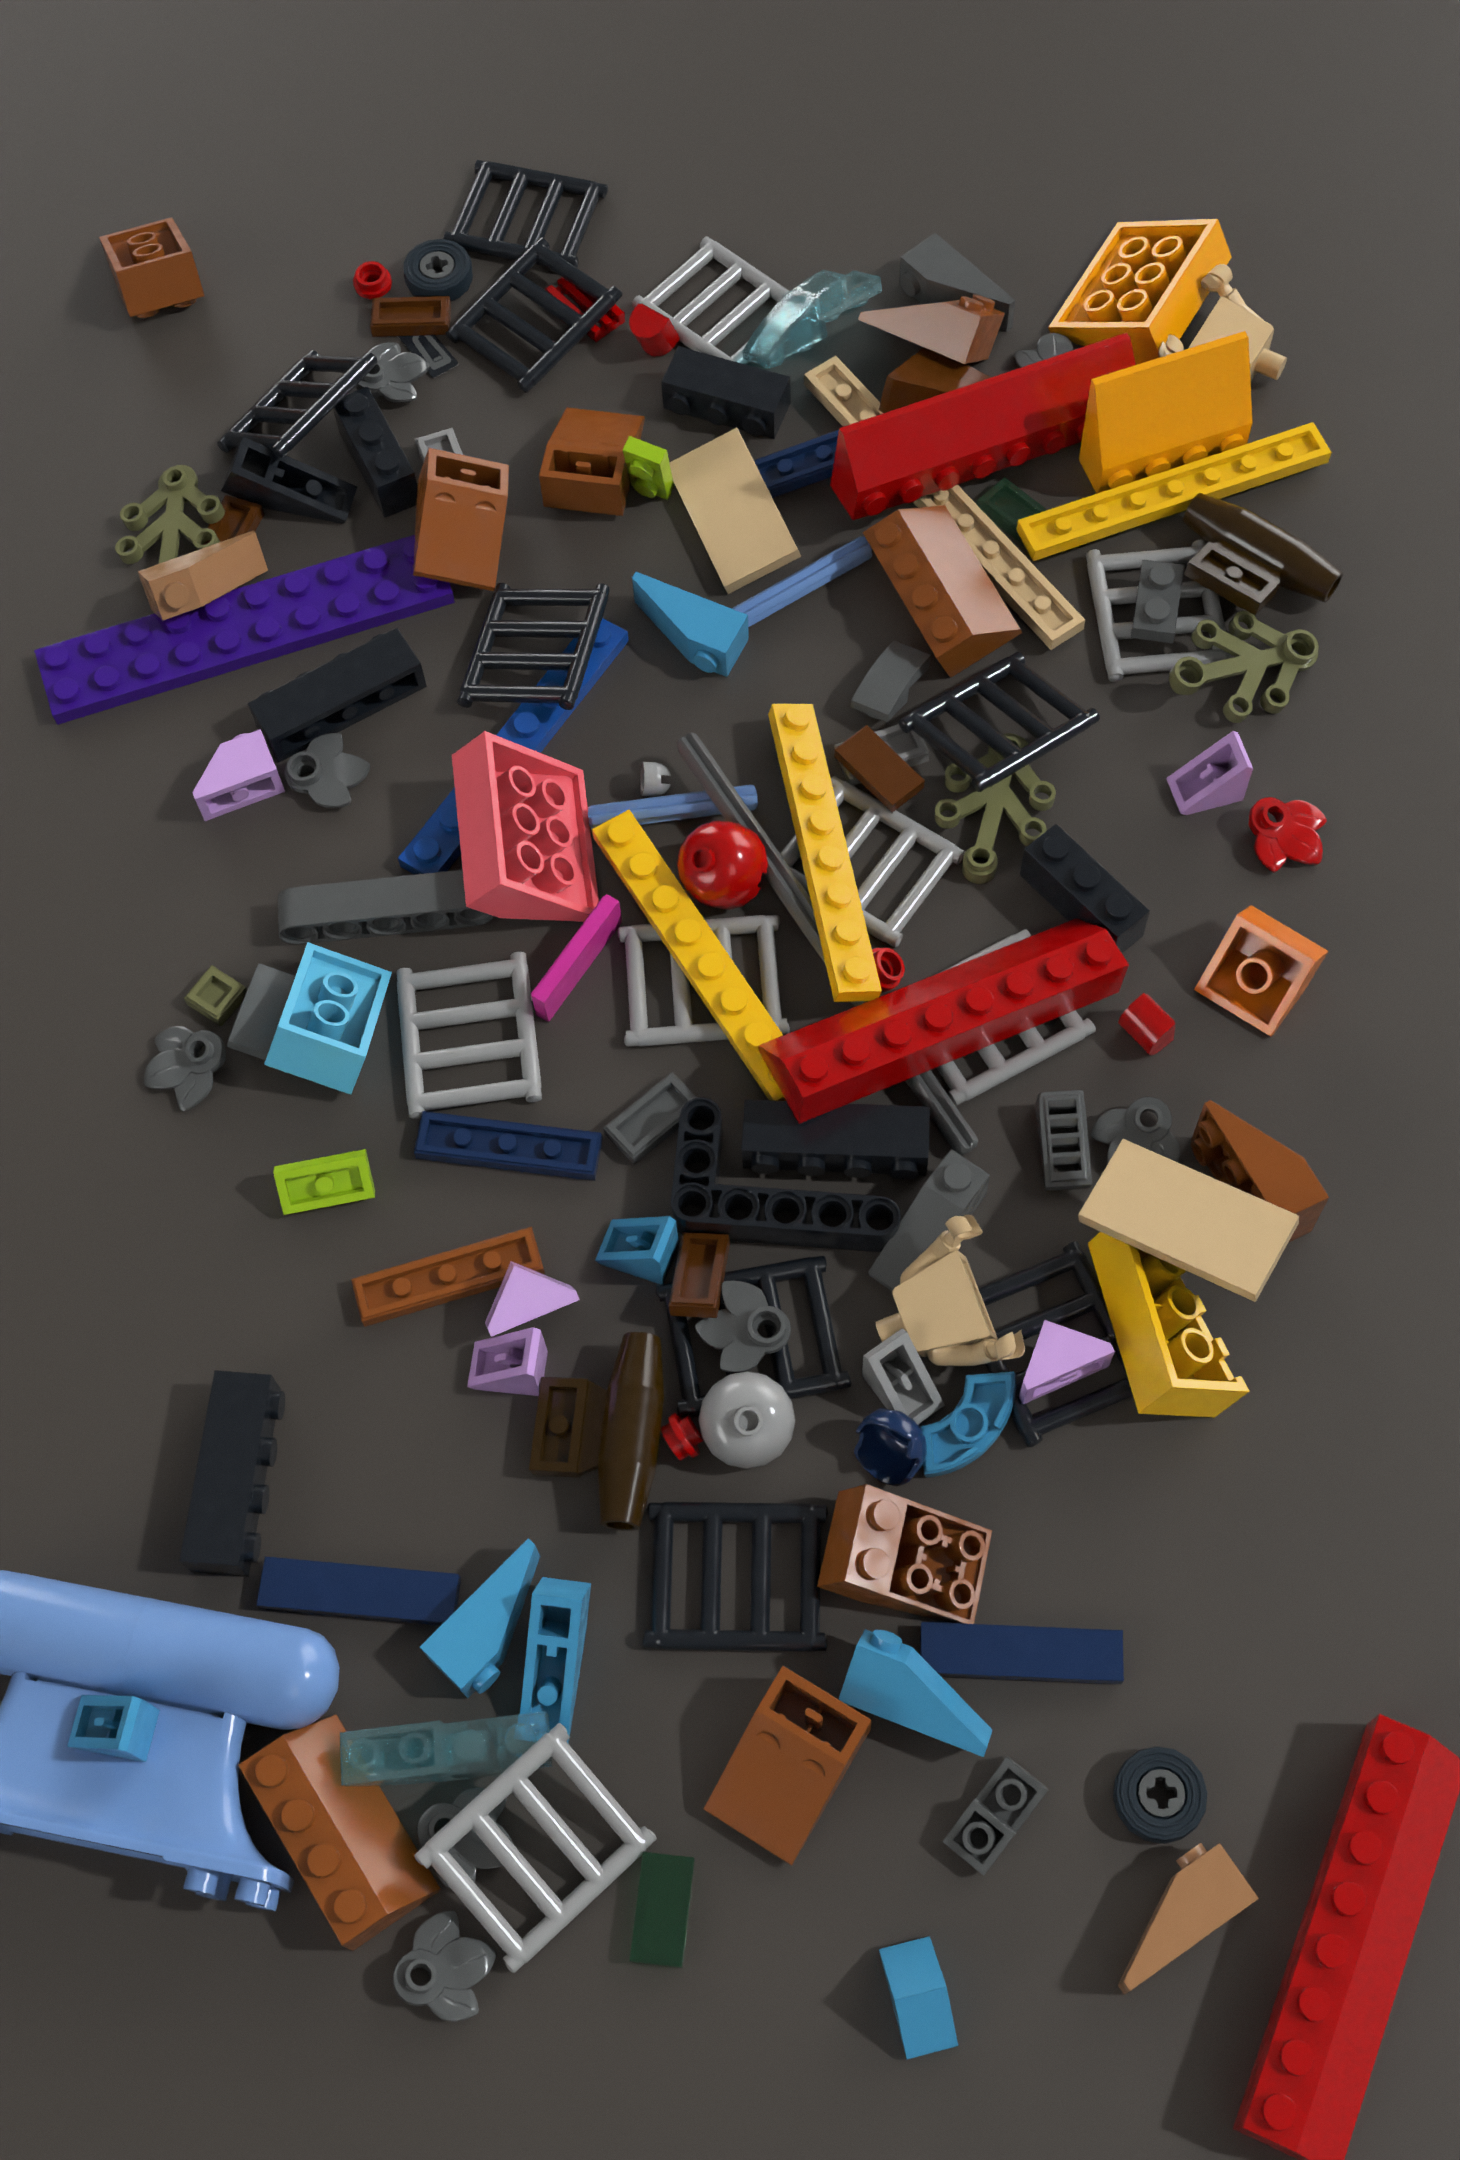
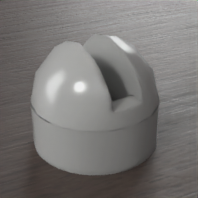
[640,762,671,797]

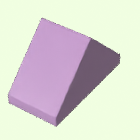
[1166,731,1253,815]
[485,1261,580,1337]
[1019,1320,1115,1404]
[467,1327,548,1396]

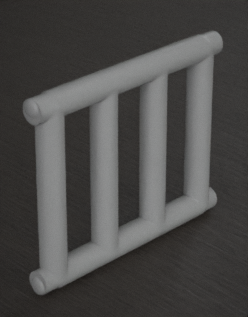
[631,236,812,364]
[1086,539,1231,682]
[780,776,965,948]
[618,915,790,1047]
[935,929,1096,1106]
[396,952,542,1119]
[414,1723,657,1973]

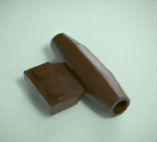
[1183,493,1343,616]
[529,1332,664,1531]

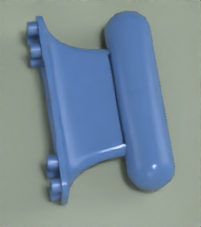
[0,1570,340,1912]

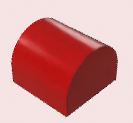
[629,303,680,356]
[1118,993,1175,1056]

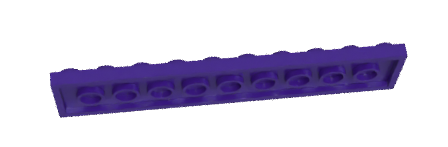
[34,535,455,725]

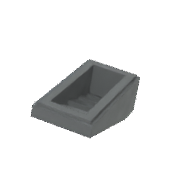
[1035,1090,1092,1191]

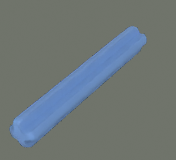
[731,536,873,627]
[588,785,758,830]

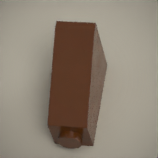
[879,347,991,413]

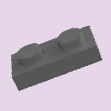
[1131,560,1184,643]

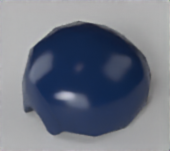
[854,1408,927,1487]

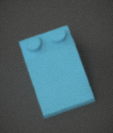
[264,942,392,1095]

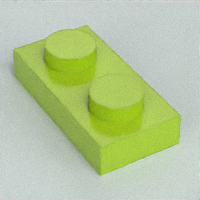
[623,436,674,500]
[273,1149,375,1215]

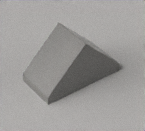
[862,1328,945,1424]

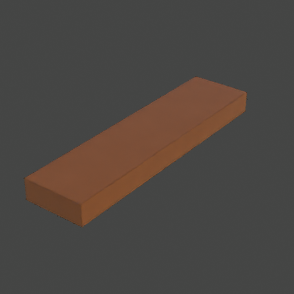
[351,1226,545,1327]

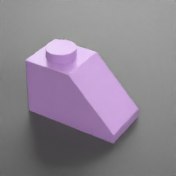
[192,729,285,821]

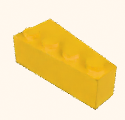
[1088,1232,1250,1418]

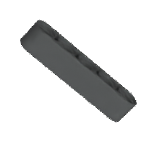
[278,870,493,945]

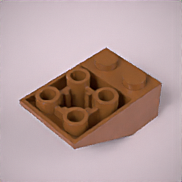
[539,407,645,516]
[413,448,509,591]
[1191,1100,1329,1243]
[817,1484,992,1624]
[704,1666,872,1866]

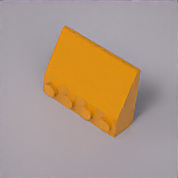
[1048,219,1232,365]
[1079,331,1253,494]

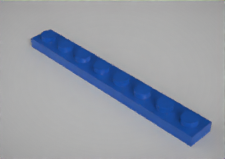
[398,618,629,875]

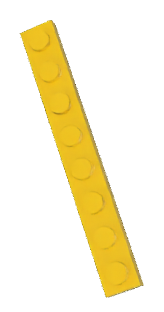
[1016,422,1332,561]
[768,704,882,1002]
[592,809,786,1101]

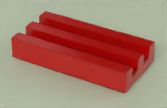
[545,277,625,342]

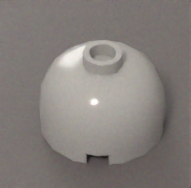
[698,1371,796,1469]

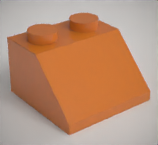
[1194,905,1328,1037]

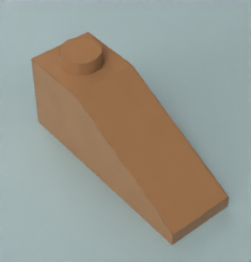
[138,531,268,621]
[1117,1843,1259,1995]

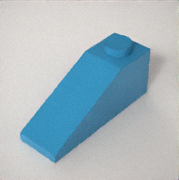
[632,572,749,677]
[420,1538,540,1698]
[517,1577,591,1744]
[839,1629,992,1757]

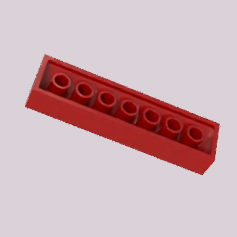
[830,332,1136,520]
[758,918,1129,1124]
[1233,1714,1460,2160]

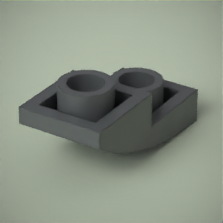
[850,640,931,722]
[227,963,295,1060]
[942,1756,1049,1876]

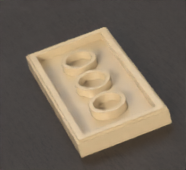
[669,427,801,594]
[1078,1139,1299,1302]

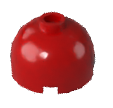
[677,821,768,910]

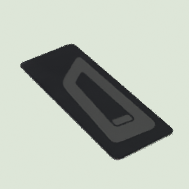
[398,335,459,378]

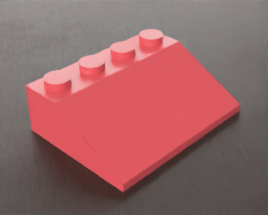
[452,731,599,922]

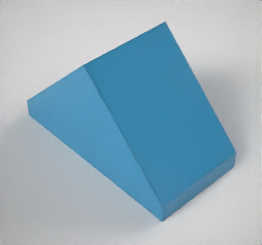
[595,1216,679,1285]
[67,1695,160,1762]
[879,1936,958,2060]

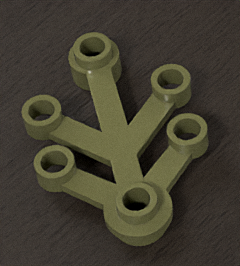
[115,465,225,564]
[1169,611,1319,723]
[934,733,1056,884]

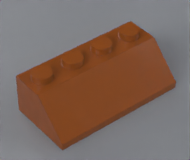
[863,505,1023,678]
[238,1715,442,1951]

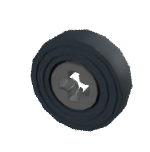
[404,239,473,301]
[1113,1746,1208,1844]

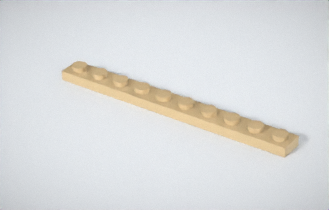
[804,355,1085,650]

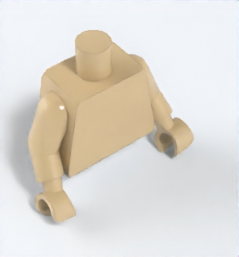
[1158,264,1287,381]
[876,1215,1025,1366]

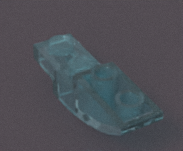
[742,269,882,368]
[340,1711,552,1786]

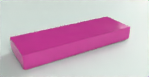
[531,894,622,1022]

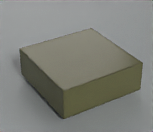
[184,965,247,1026]

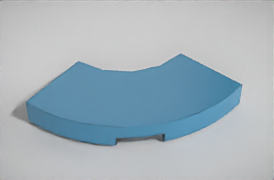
[921,1371,1016,1478]

